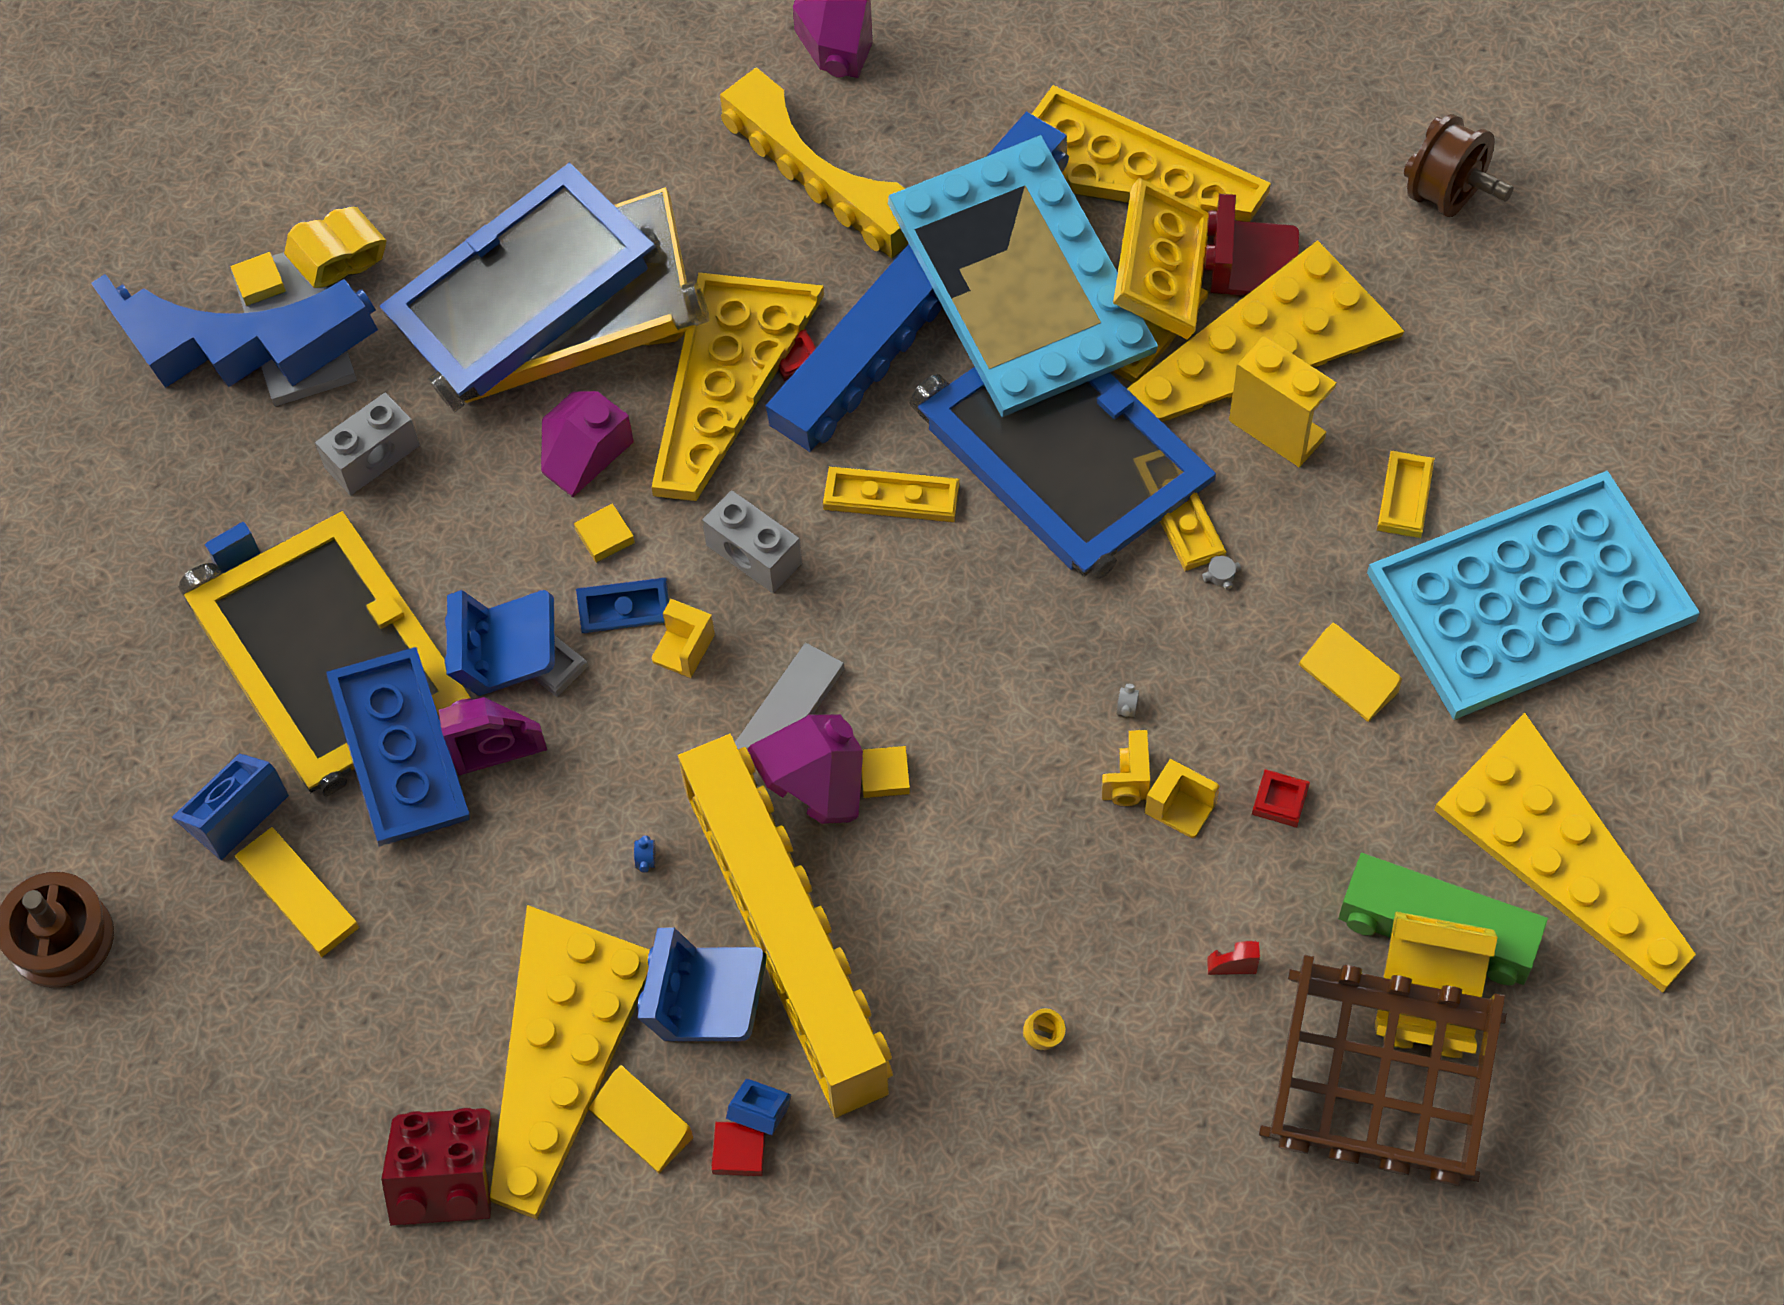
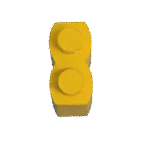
[284,207,387,288]

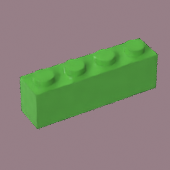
[1338,852,1548,985]

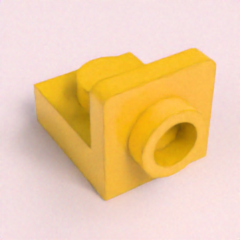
[1102,730,1150,806]

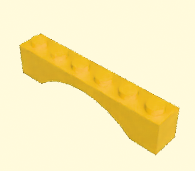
[720,67,909,259]

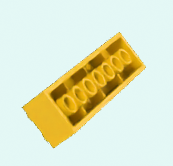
[678,734,893,1118]

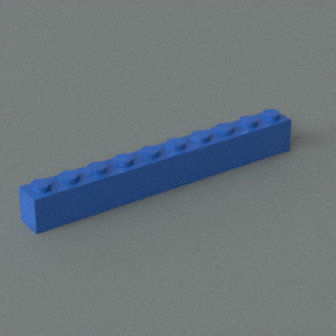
[765,111,1069,452]

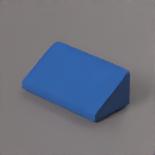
[576,577,669,633]

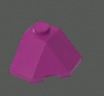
[792,0,873,78]
[541,391,634,498]
[439,697,548,776]
[747,714,863,824]

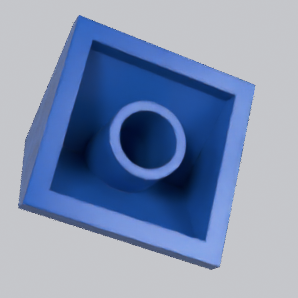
[172,753,289,861]

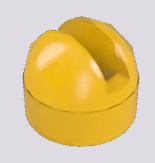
[1023,1008,1066,1050]

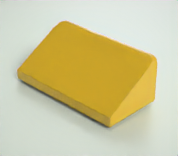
[1299,623,1402,722]
[588,1065,693,1174]

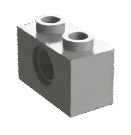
[315,392,420,496]
[702,490,802,593]

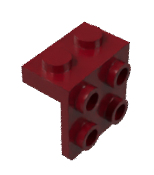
[1204,194,1299,296]
[381,1108,492,1226]

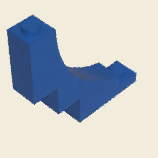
[91,274,378,388]

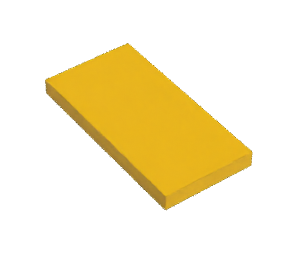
[1113,178,1208,340]

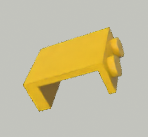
[1229,336,1337,467]
[1375,911,1498,1058]

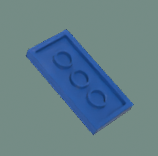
[326,647,470,847]

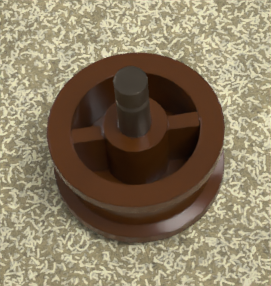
[1404,114,1514,217]
[0,872,114,988]

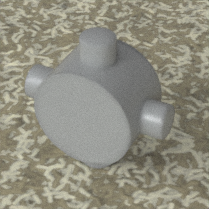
[1202,556,1241,590]
[1116,684,1139,718]

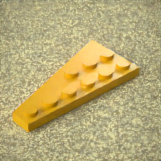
[651,273,825,501]
[490,905,650,1220]

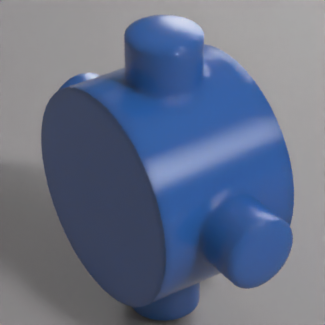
[634,836,656,872]

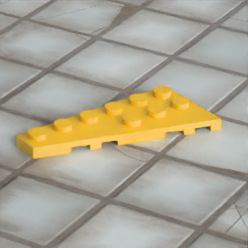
[1032,85,1271,222]
[1127,240,1405,422]
[1434,713,1696,993]

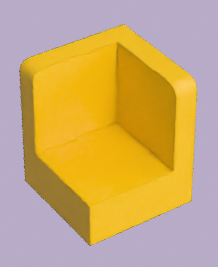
[652,599,715,678]
[1145,759,1220,838]

